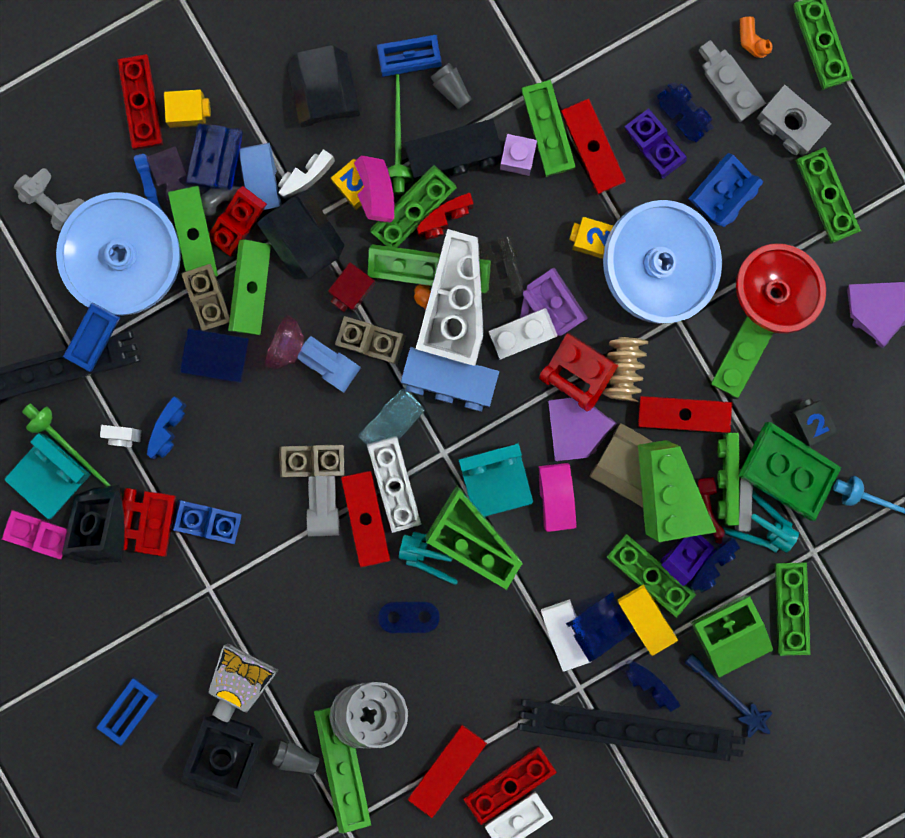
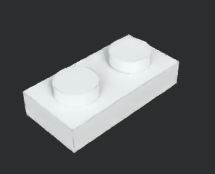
[489,308,557,359]
[100,425,142,447]
[484,791,553,838]

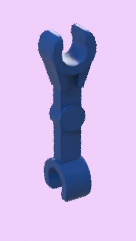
[134,154,168,217]

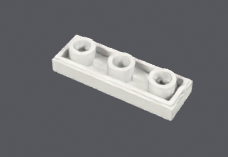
[367,436,421,533]

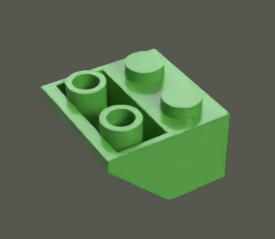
[690,595,773,678]

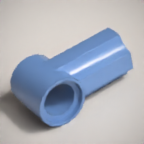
[296,336,361,393]

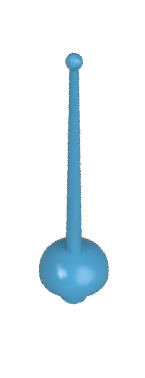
[833,475,905,514]

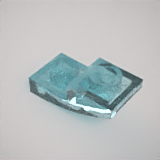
[359,389,425,444]

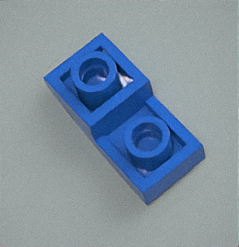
[147,396,187,459]
[171,500,242,544]

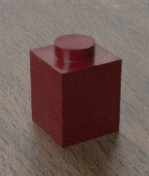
[328,262,376,312]

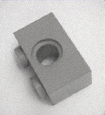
[757,85,831,157]

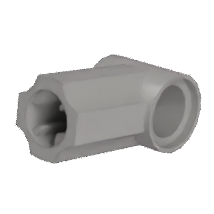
[307,476,339,537]

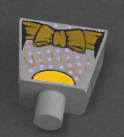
[208,643,278,722]

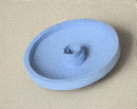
[56,192,181,316]
[603,200,722,324]

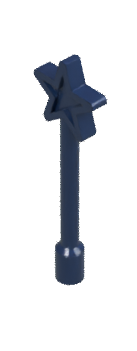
[684,653,772,738]

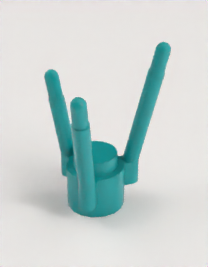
[722,490,799,553]
[399,532,458,585]

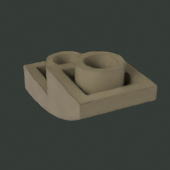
[181,264,230,331]
[335,316,406,365]
[279,445,344,477]

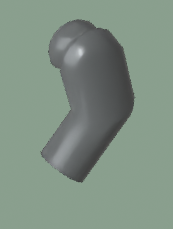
[201,185,241,216]

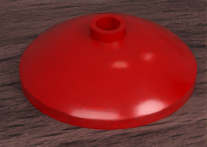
[736,244,826,333]

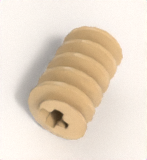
[602,337,648,402]

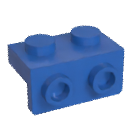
[688,153,764,227]

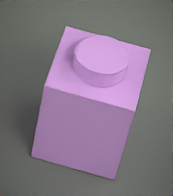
[500,134,537,176]

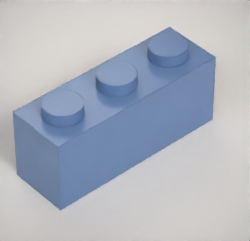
[401,347,499,412]

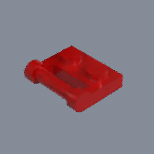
[539,333,618,412]

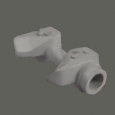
[14,168,84,231]

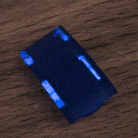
[688,538,741,593]
[625,659,681,712]

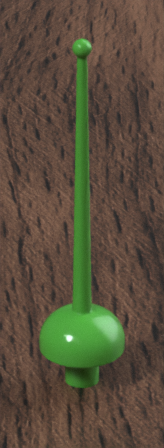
[387,74,414,195]
[22,403,122,496]

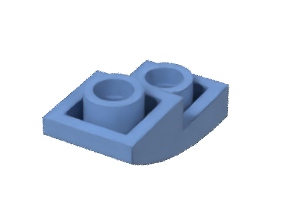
[239,142,282,210]

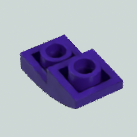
[625,108,687,179]

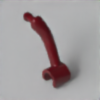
[698,477,725,544]

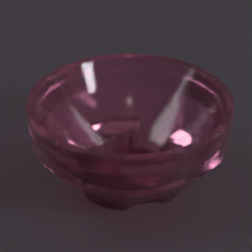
[265,315,305,370]

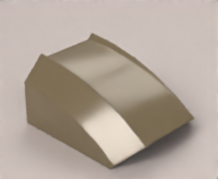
[589,423,652,507]

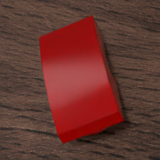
[209,186,267,257]
[417,193,474,240]

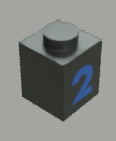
[790,398,838,446]

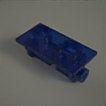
[657,82,714,143]

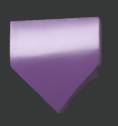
[520,268,588,336]
[847,282,905,348]
[548,398,617,461]

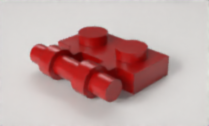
[123,488,176,557]

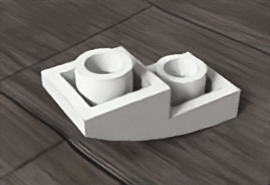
[278,149,335,200]
[541,599,592,672]

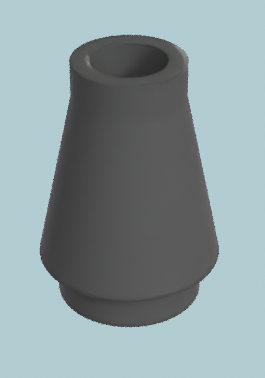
[430,62,472,110]
[272,740,320,775]

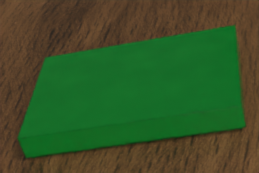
[738,422,842,521]

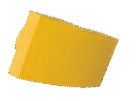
[618,584,678,656]

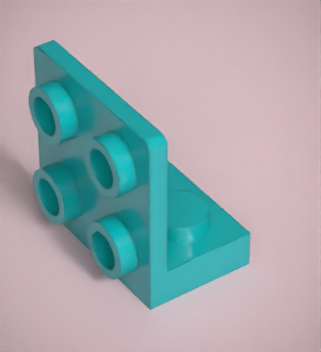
[5,433,91,519]
[459,443,533,517]

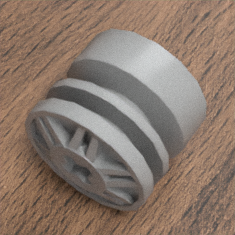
[330,682,408,749]

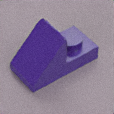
[661,535,715,586]

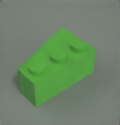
[638,440,716,542]
[425,485,523,590]

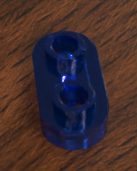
[378,601,440,633]

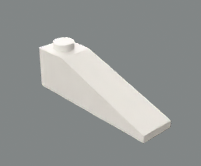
[416,229,483,366]

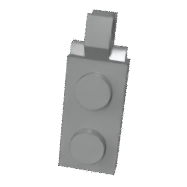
[699,40,766,122]

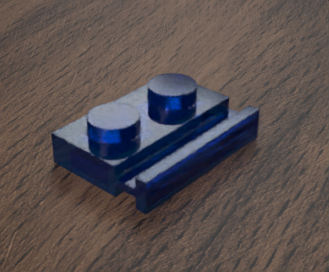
[186,123,243,191]
[180,329,249,383]
[566,592,635,662]

